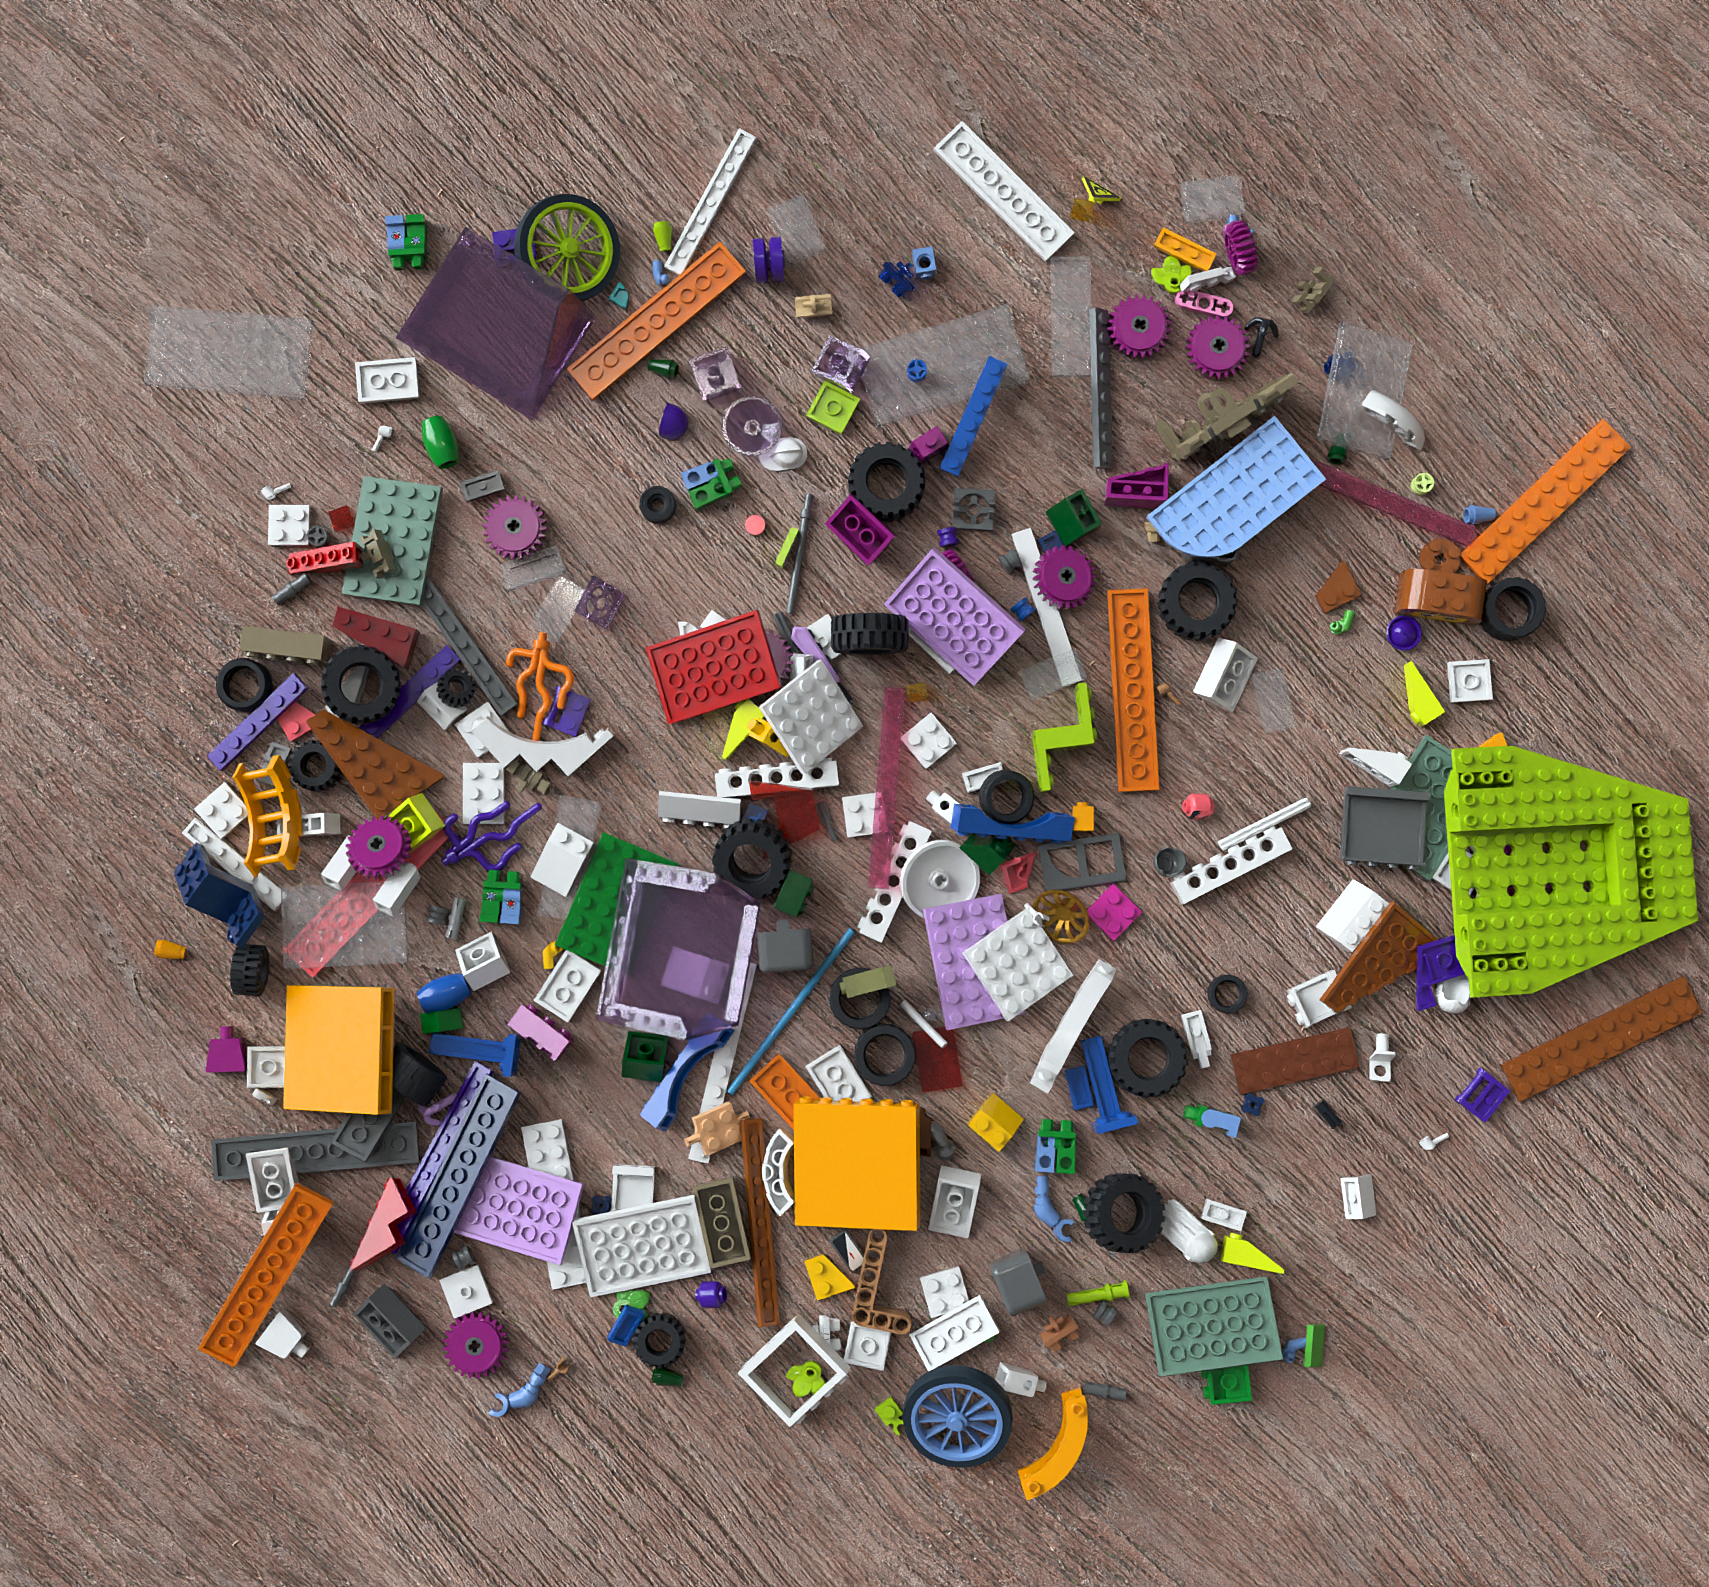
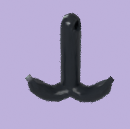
[1244,317,1279,358]

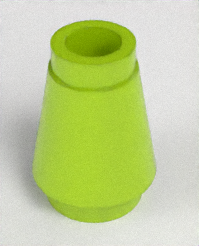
[652,221,672,252]

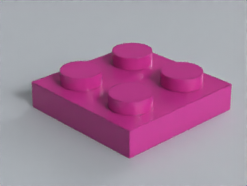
[1087,884,1142,941]

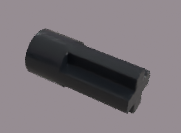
[1314,1099,1342,1129]

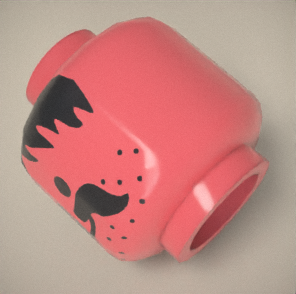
[1182,794,1214,820]

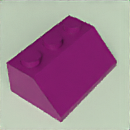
[825,494,895,566]

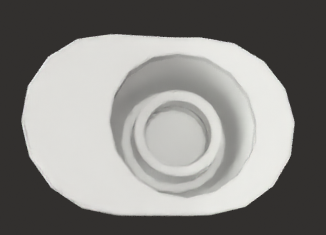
[759,437,807,471]

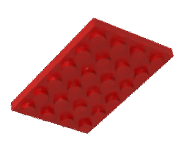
[645,610,782,725]

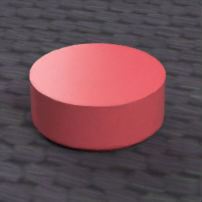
[745,515,765,536]

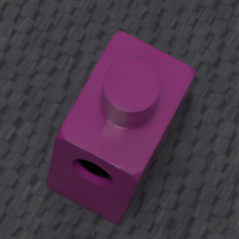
[909,426,950,465]
[206,1026,247,1073]

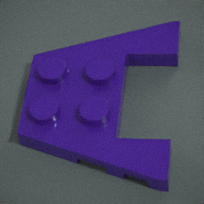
[1416,935,1465,1011]

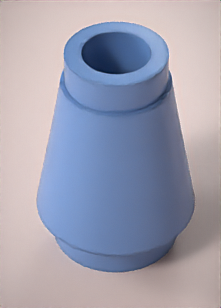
[1463,505,1496,525]

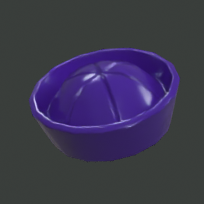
[1387,615,1422,651]

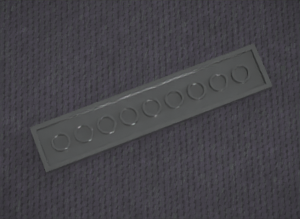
[211,1121,420,1181]

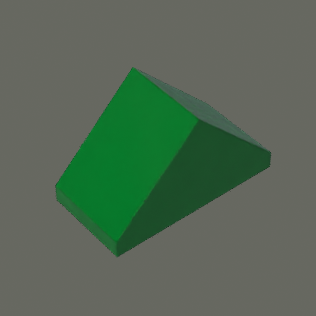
[420,1008,463,1034]

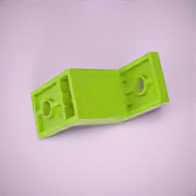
[1032,682,1097,794]

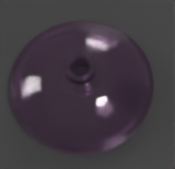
[722,396,782,457]

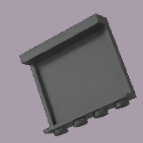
[1340,786,1430,870]

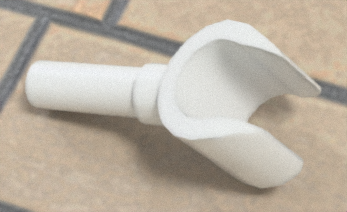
[372,425,392,452]
[261,483,291,500]
[1024,903,1050,927]
[1419,1133,1449,1150]

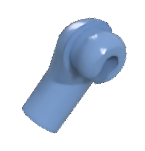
[1282,1337,1306,1363]

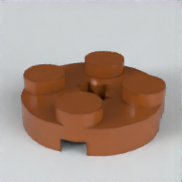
[1419,539,1461,573]

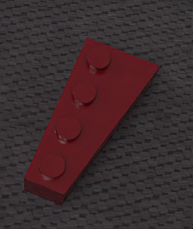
[332,607,420,670]

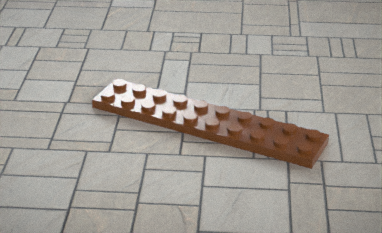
[1500,976,1702,1102]

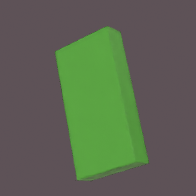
[1304,1324,1325,1367]

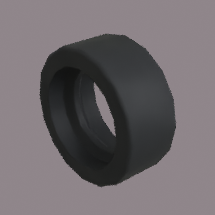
[1207,974,1248,1013]

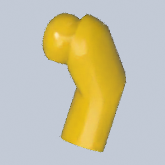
[543,941,563,969]

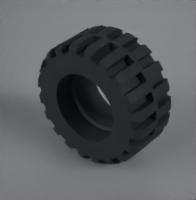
[848,442,925,522]
[1157,561,1238,641]
[831,613,909,655]
[321,645,401,725]
[712,818,792,901]
[1107,1019,1188,1098]
[1083,1173,1166,1253]

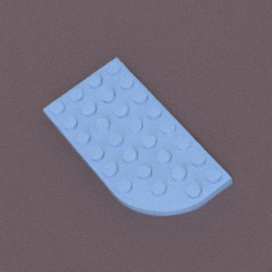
[1146,416,1326,558]

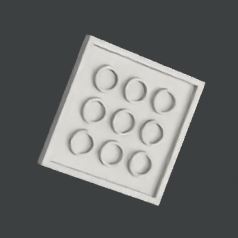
[759,660,863,774]
[962,907,1073,1021]

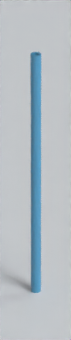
[727,928,856,1096]

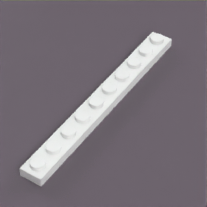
[688,959,757,1164]

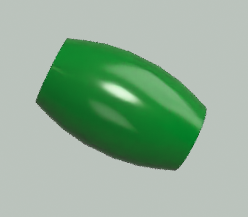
[422,416,459,469]

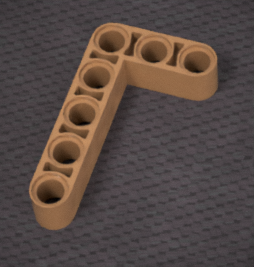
[852,1229,911,1334]

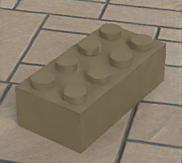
[239,626,332,667]
[692,1176,752,1269]

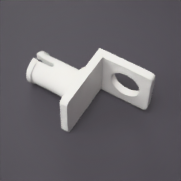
[1369,1034,1396,1082]

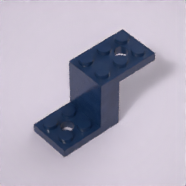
[174,842,265,948]

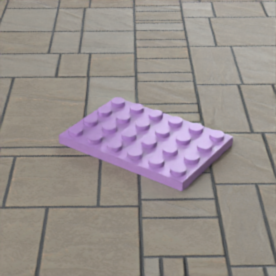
[884,547,1026,686]
[923,894,1025,1030]
[454,1156,584,1265]

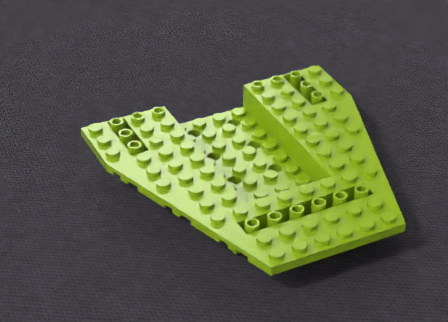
[1444,746,1698,997]

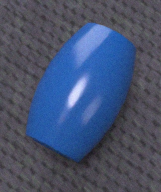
[417,973,471,1013]

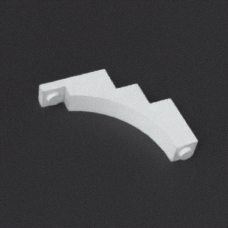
[471,715,614,776]
[1030,959,1117,1093]

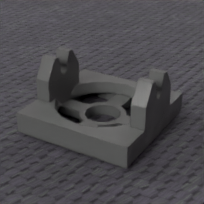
[952,488,995,531]

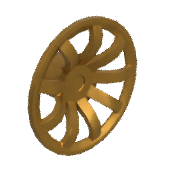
[1032,889,1090,944]

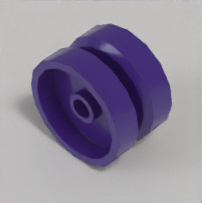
[753,237,785,284]

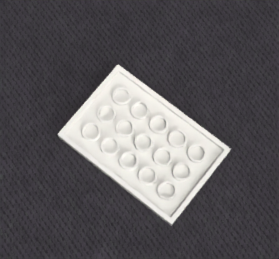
[572,1195,711,1297]

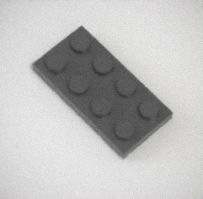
[330,1087,406,1163]

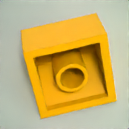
[966,1093,1024,1152]

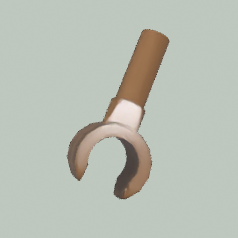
[1155,683,1181,706]
[546,1356,572,1382]

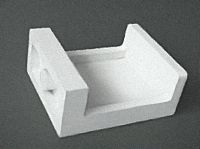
[1286,970,1352,1028]
[610,1164,655,1212]

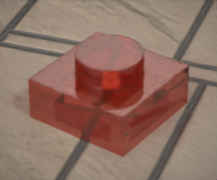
[328,505,355,532]

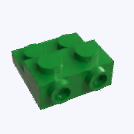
[1201,1365,1252,1405]

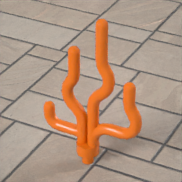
[506,632,574,741]

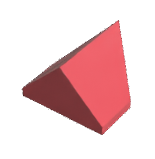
[999,851,1037,894]

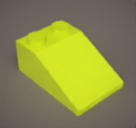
[385,793,445,853]

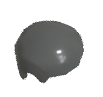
[1153,847,1186,878]

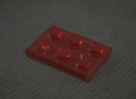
[912,1026,963,1093]

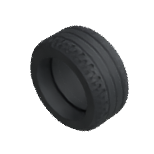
[216,658,273,712]
[979,770,1035,824]

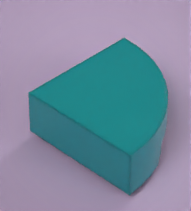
[608,282,629,310]

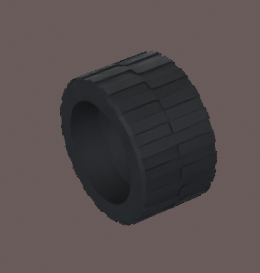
[1480,577,1546,642]
[829,968,891,1030]
[854,1024,916,1087]
[392,1042,447,1106]

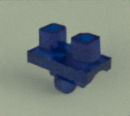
[878,261,916,297]

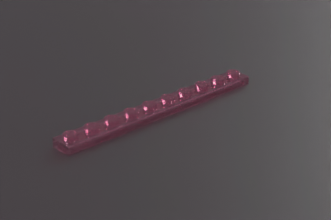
[1309,458,1477,547]
[868,687,905,890]

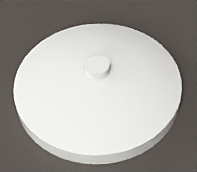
[900,840,980,918]

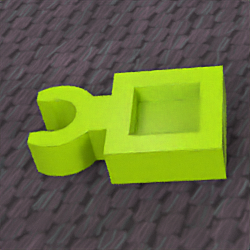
[874,1396,903,1436]

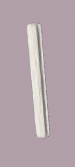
[1218,798,1311,850]

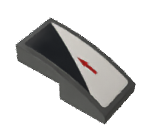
[829,1228,864,1273]

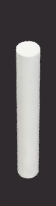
[900,1000,947,1048]

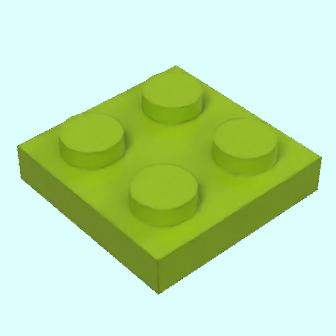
[806,380,860,435]

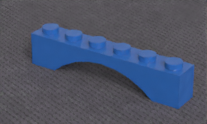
[940,356,1007,478]
[950,803,1075,844]
[640,1013,735,1132]

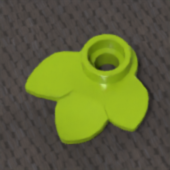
[1151,256,1192,294]
[786,1360,825,1397]

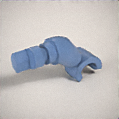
[1034,1175,1074,1242]
[489,1363,550,1417]

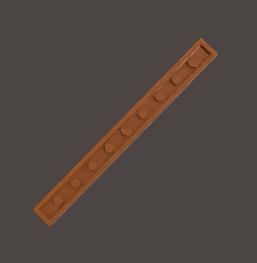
[740,1118,780,1328]

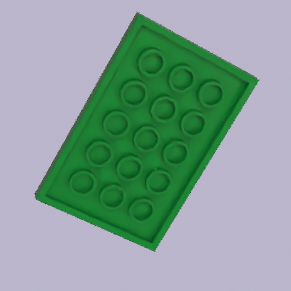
[554,832,678,976]

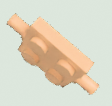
[684,1101,750,1156]

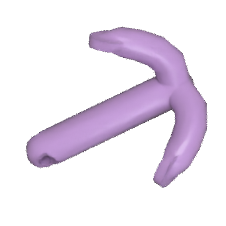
[418,1093,457,1126]

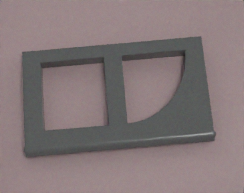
[1038,833,1127,891]

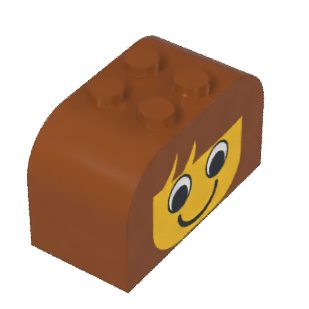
[1394,569,1487,626]

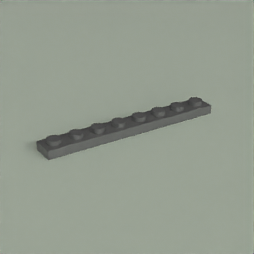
[1089,307,1113,470]
[422,575,518,716]

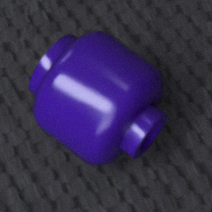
[695,1281,727,1309]

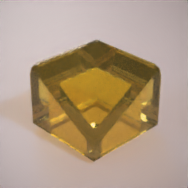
[1070,198,1094,222]
[906,682,928,703]

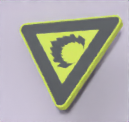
[1082,176,1121,205]

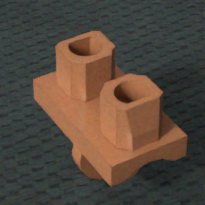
[1039,1315,1079,1352]

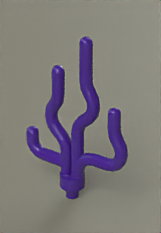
[441,801,542,871]

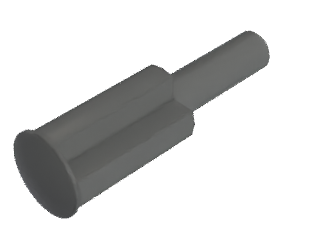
[813,801,838,841]

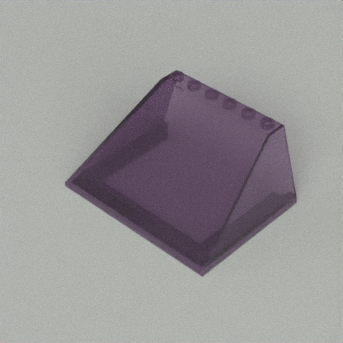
[396,227,595,420]
[596,858,761,1040]

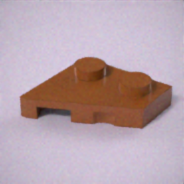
[1315,561,1361,614]

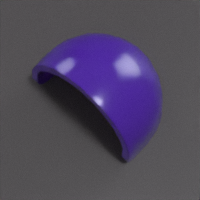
[659,403,689,440]

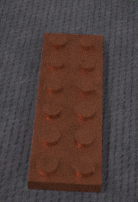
[1230,1027,1359,1095]

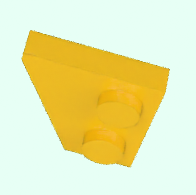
[804,1254,855,1301]

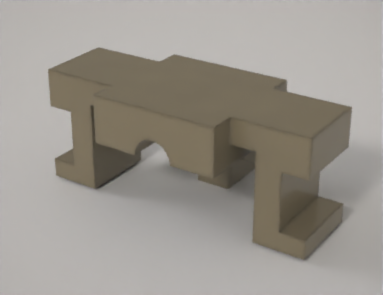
[1291,267,1335,313]
[360,529,396,578]
[506,760,552,795]

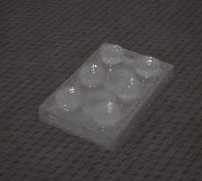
[1179,175,1245,224]
[767,194,826,265]

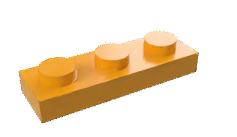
[1153,227,1217,272]

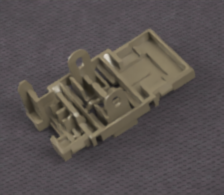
[1155,373,1299,461]

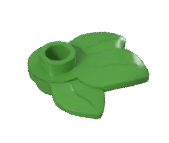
[612,1289,650,1321]

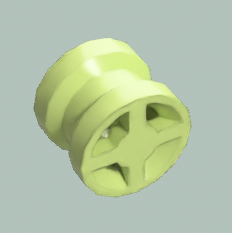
[1411,473,1434,495]

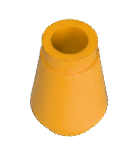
[154,939,186,959]

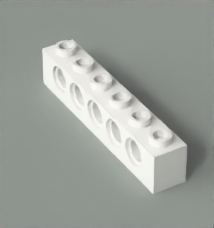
[715,758,839,798]
[857,821,932,943]
[1170,826,1292,904]

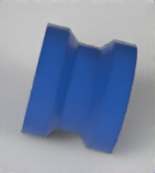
[907,359,927,383]
[1010,597,1036,622]

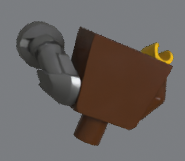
[920,1107,955,1161]

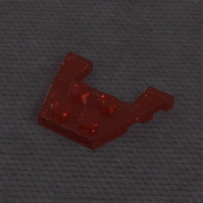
[749,781,820,858]

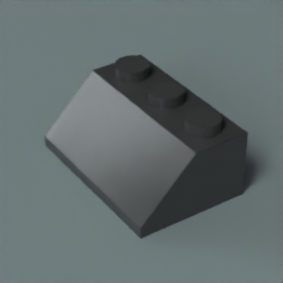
[353,1283,426,1359]

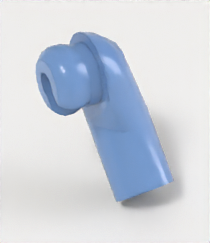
[652,260,669,286]

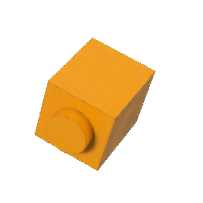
[1072,802,1094,832]

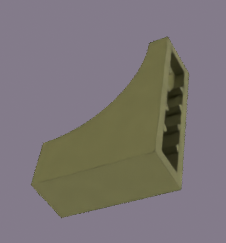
[839,965,897,998]

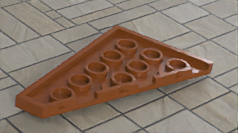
[306,710,444,820]
[1320,902,1438,1013]

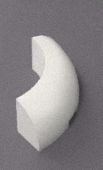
[1362,390,1425,450]
[762,1128,795,1216]

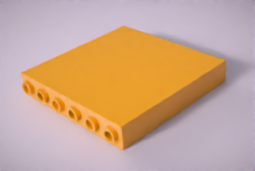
[283,985,395,1115]
[794,1096,920,1231]

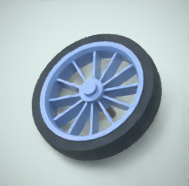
[903,1365,1013,1468]

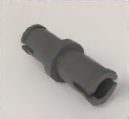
[272,572,312,606]
[1084,1381,1127,1402]

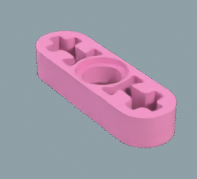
[1175,290,1233,319]

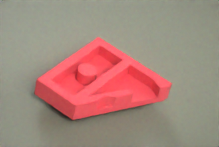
[277,702,315,742]

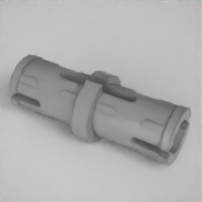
[445,897,467,940]

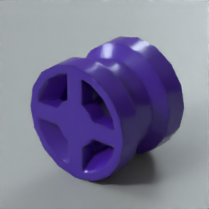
[937,527,959,548]

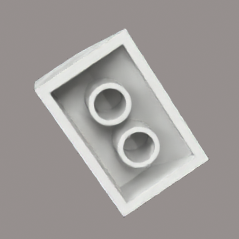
[1193,637,1258,713]
[1316,879,1389,952]

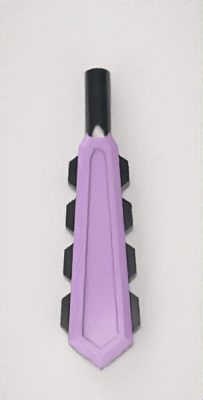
[791,626,852,702]

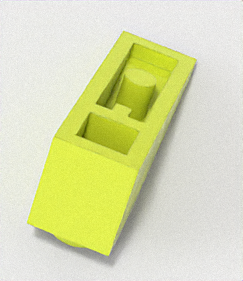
[1404,661,1445,727]
[722,699,765,761]
[1220,1233,1284,1274]

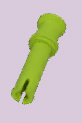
[1066,1280,1130,1307]

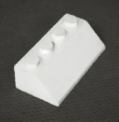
[658,791,743,828]

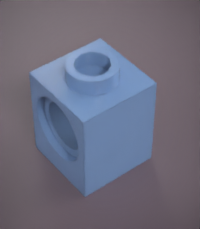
[912,247,936,280]

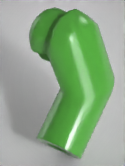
[1330,610,1355,634]

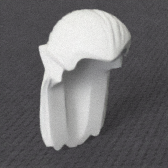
[1433,974,1471,1014]
[1161,1199,1218,1263]

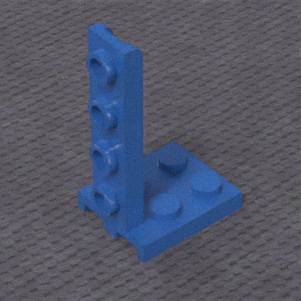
[429,1033,522,1077]
[1080,1036,1138,1134]

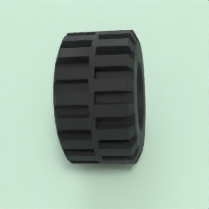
[288,740,343,792]
[230,944,269,997]
[633,1313,686,1369]

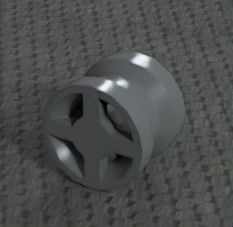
[307,526,330,548]
[998,549,1022,574]
[426,905,449,925]
[452,1245,476,1271]
[1092,1300,1118,1327]

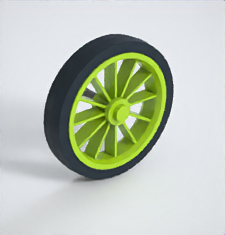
[514,194,620,303]

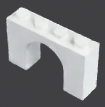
[321,835,420,917]

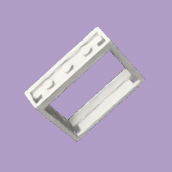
[738,1313,850,1427]

